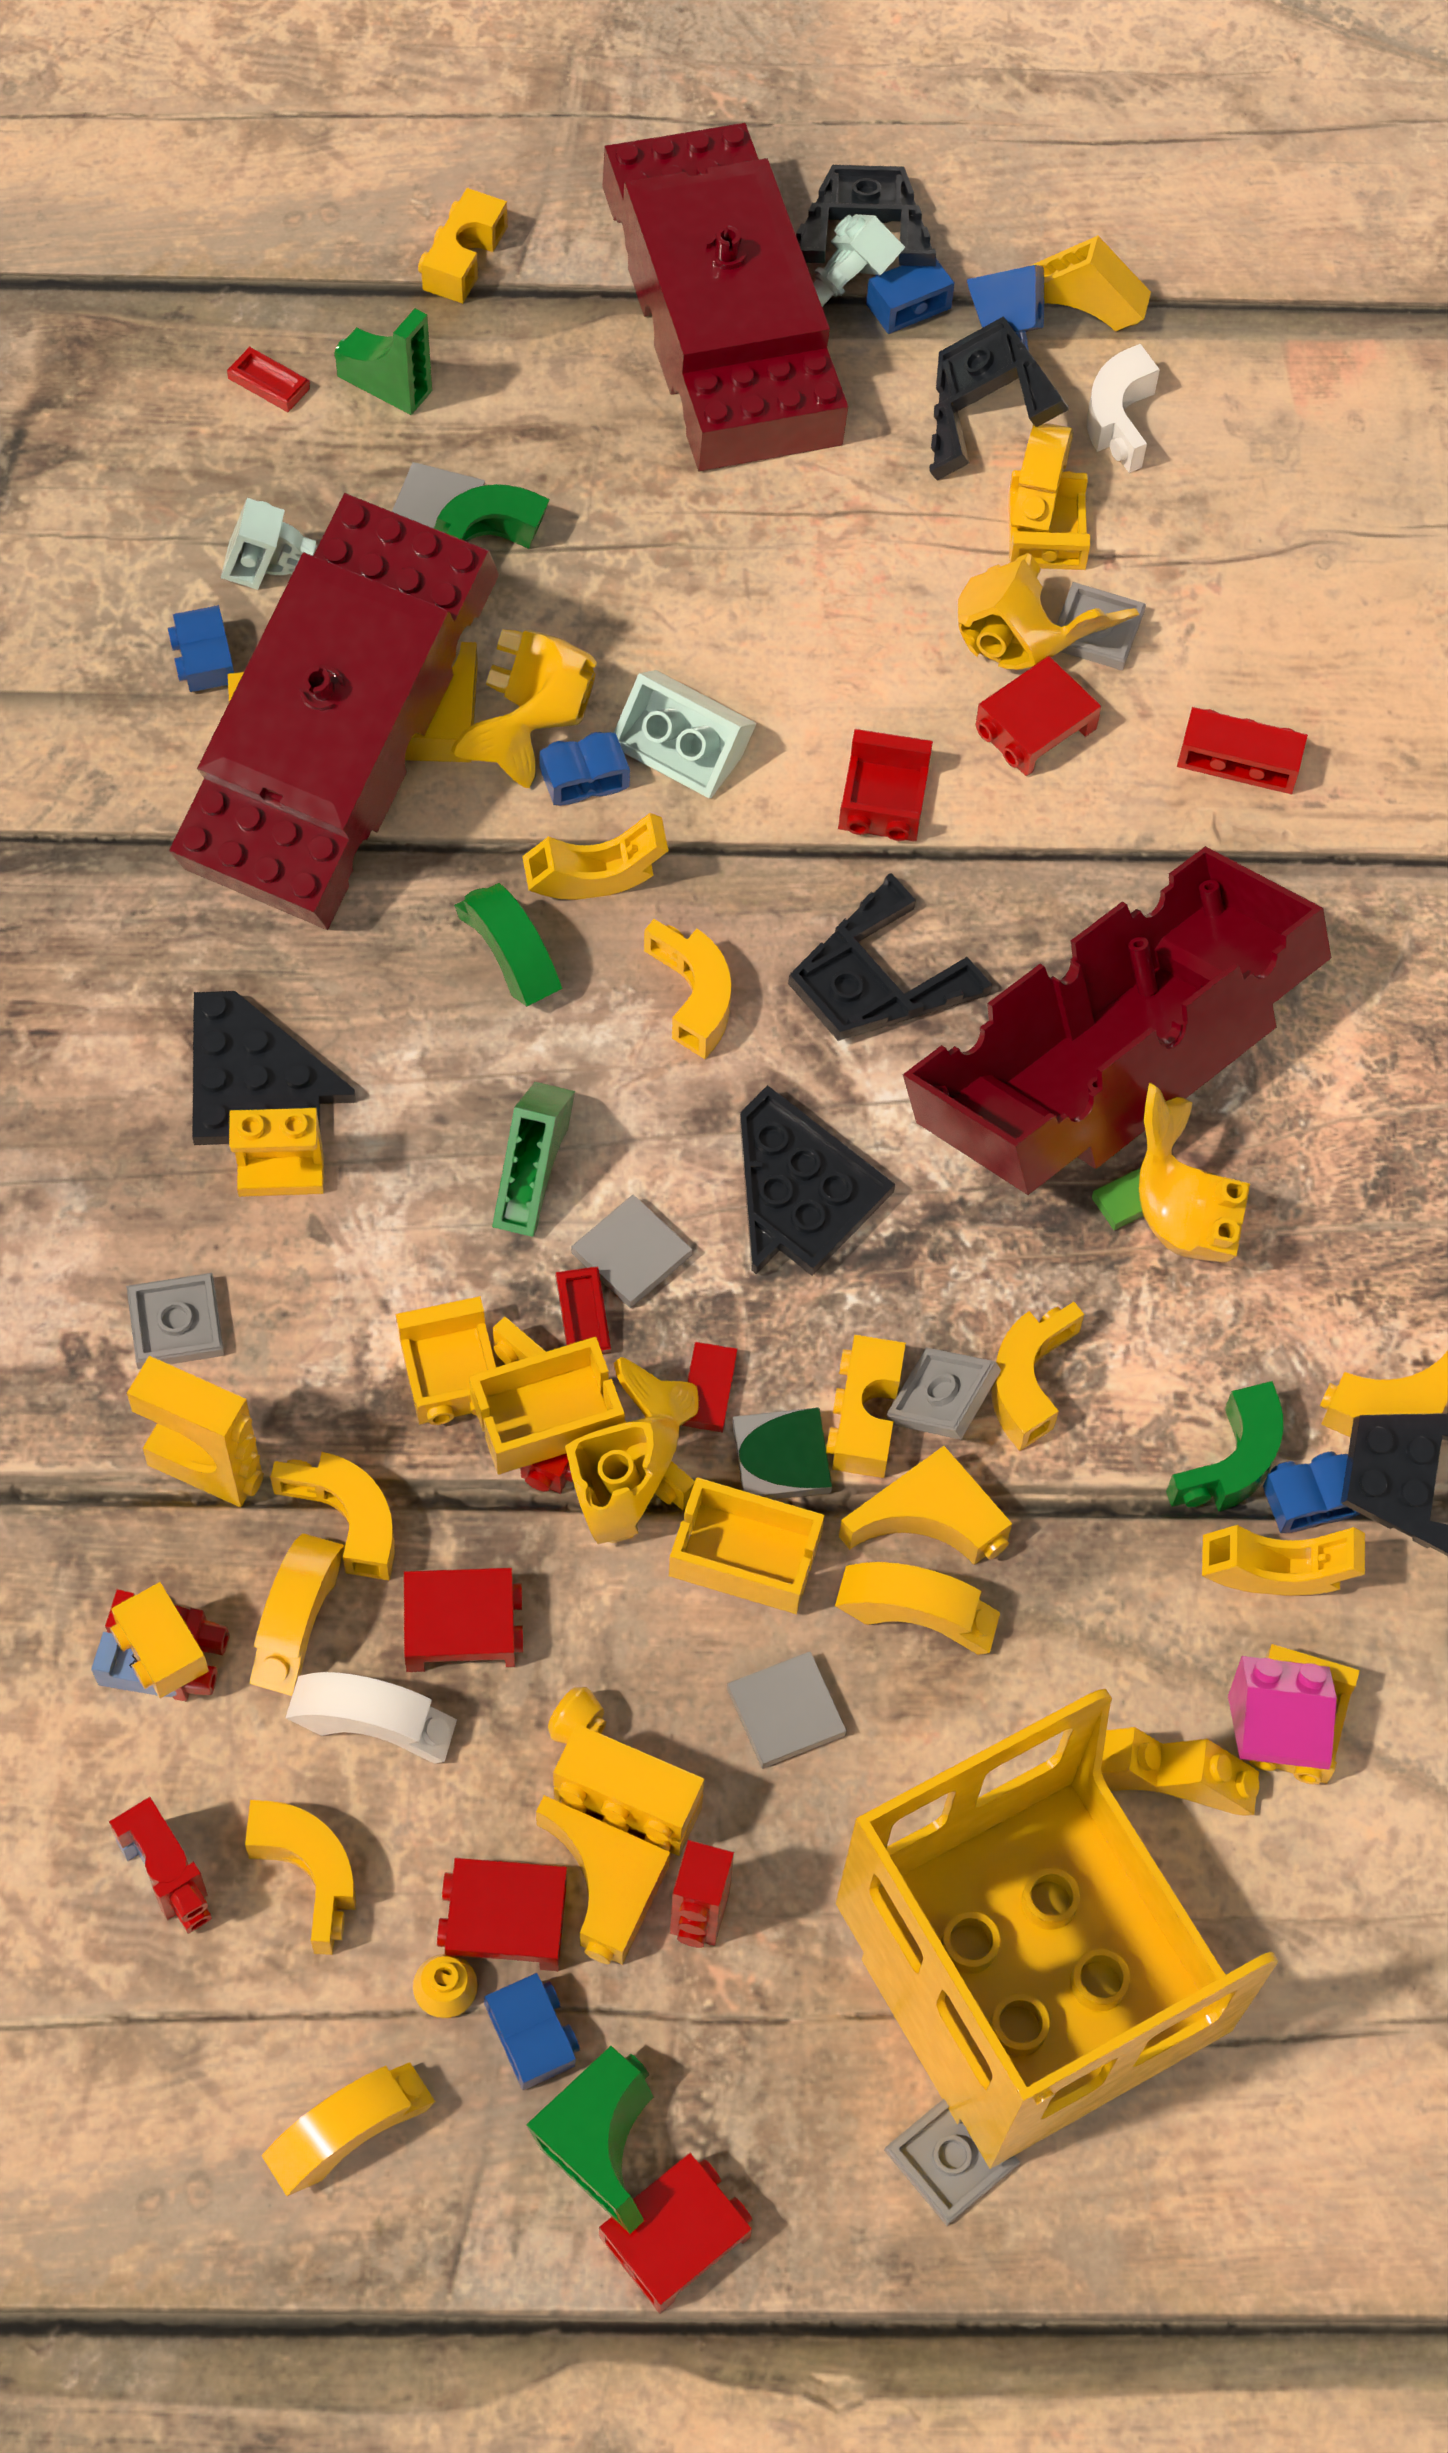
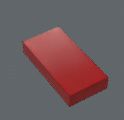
[227,346,310,412]
[555,1266,611,1354]
[681,1342,738,1433]

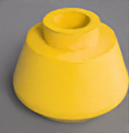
[548,1687,607,1744]
[413,1954,478,2018]

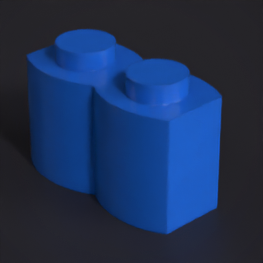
[168,605,234,692]
[539,732,630,806]
[1263,1451,1360,1533]
[484,1973,580,2090]

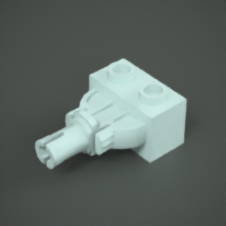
[813,214,905,307]
[221,498,318,590]

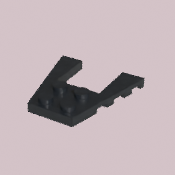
[796,165,936,266]
[929,316,1069,481]
[788,873,992,1041]
[1341,1413,1448,1556]

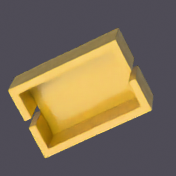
[469,1337,625,1475]
[669,1477,825,1615]
[553,1724,704,1856]

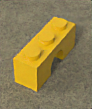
[418,188,508,304]
[826,1334,906,1478]

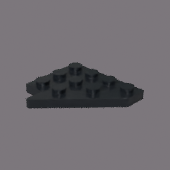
[192,991,356,1145]
[740,1085,895,1276]

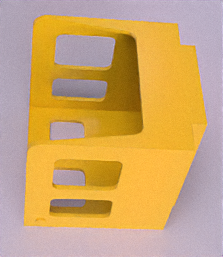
[835,1689,1278,2169]

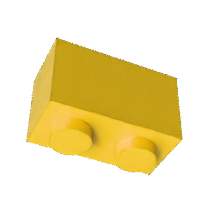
[110,1582,209,1699]

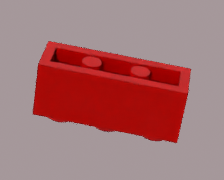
[1177,707,1308,795]
[670,1840,734,1948]

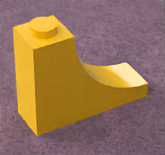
[1030,235,1151,332]
[405,642,478,763]
[1320,1350,1448,1438]
[839,1446,1012,1565]
[536,1795,670,1965]

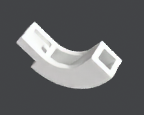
[1087,344,1160,473]
[285,1672,457,1764]

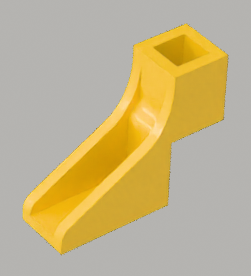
[1101,1727,1259,1816]

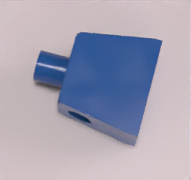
[967,265,1044,351]

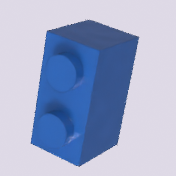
[866,259,955,334]

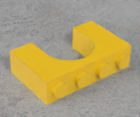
[127,1356,264,1508]

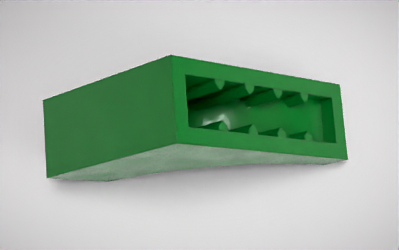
[334,308,432,415]
[492,1082,575,1237]
[526,2046,654,2234]

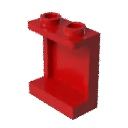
[975,656,1102,776]
[838,729,933,842]
[404,1568,523,1672]
[437,1858,567,1971]
[599,2152,753,2314]

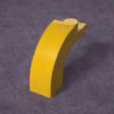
[1011,423,1073,532]
[522,813,669,900]
[644,919,731,1059]
[991,1302,1085,1451]
[270,1452,395,1581]
[1202,1525,1365,1596]
[249,1533,344,1696]
[835,1562,1000,1655]
[245,1800,356,1955]
[262,2062,436,2196]

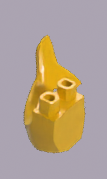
[958,553,1140,670]
[451,629,597,788]
[1139,1083,1250,1263]
[565,1357,698,1544]

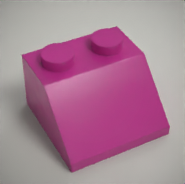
[1228,1656,1337,1770]

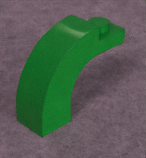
[434,484,550,549]
[454,883,563,1007]
[1166,1381,1284,1512]

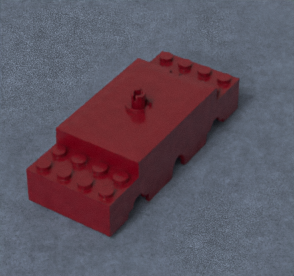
[602,123,849,472]
[169,493,499,930]
[902,846,1332,1195]

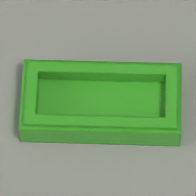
[1092,1168,1143,1230]

